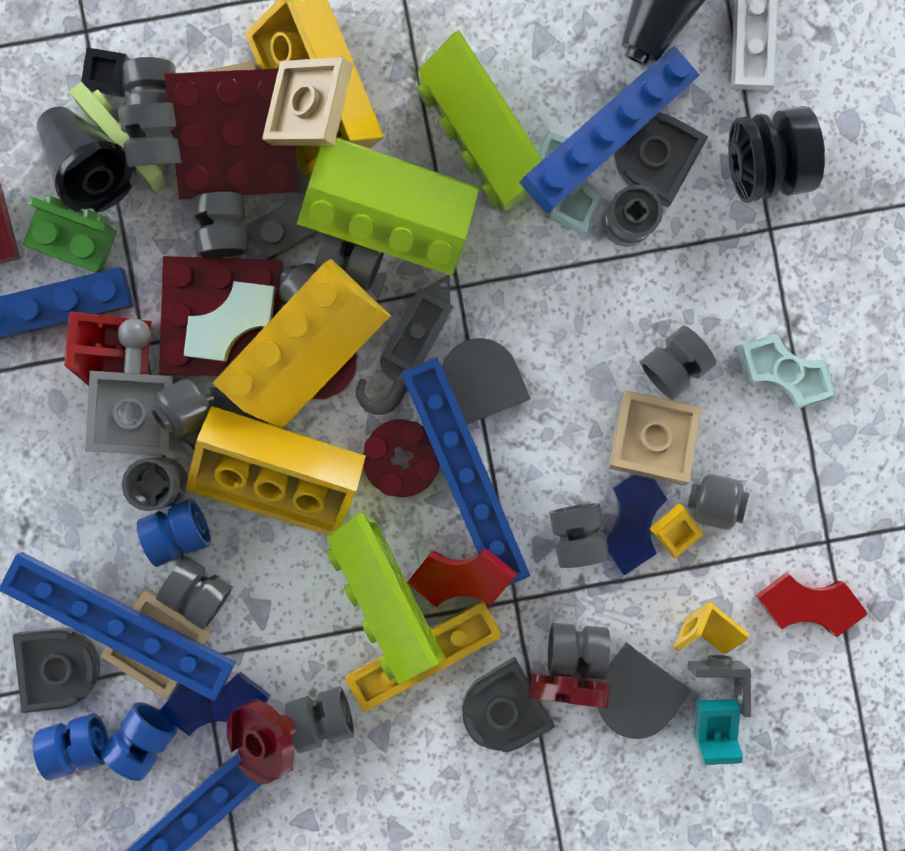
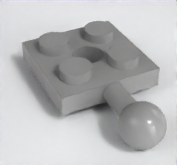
[85,318,173,455]

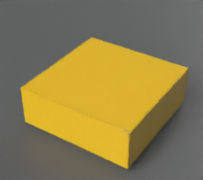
[649,503,704,559]

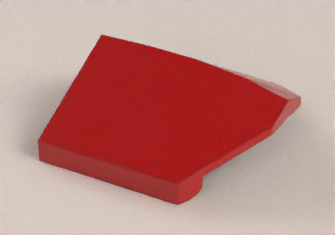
[64,312,152,386]

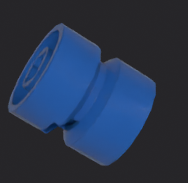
[137,498,211,567]
[100,702,177,781]
[33,713,109,781]

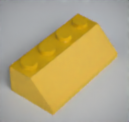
[245,0,384,177]
[213,259,391,429]
[185,406,366,536]

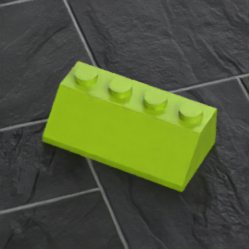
[416,30,543,213]
[297,137,479,276]
[326,512,446,685]

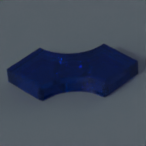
[606,474,668,575]
[158,671,271,736]

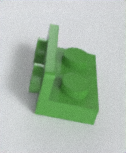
[22,195,117,273]

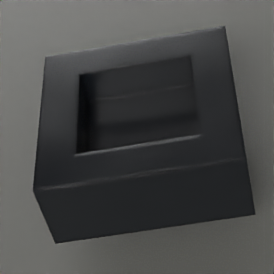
[81,47,130,98]

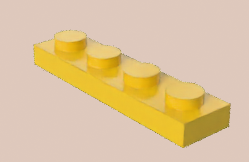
[345,601,503,713]

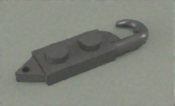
[356,275,454,415]

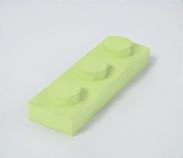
[69,82,167,194]

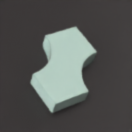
[538,129,603,235]
[183,281,276,362]
[736,334,837,409]

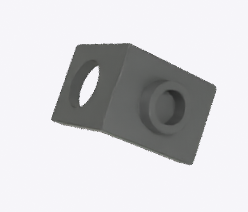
[688,655,751,717]

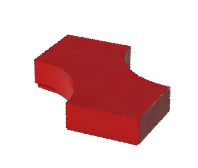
[407,548,517,608]
[755,573,868,637]

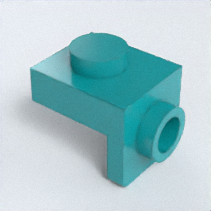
[694,699,743,765]

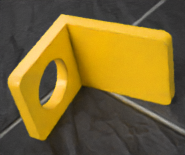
[673,601,749,654]

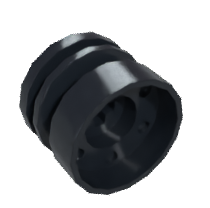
[728,106,825,203]

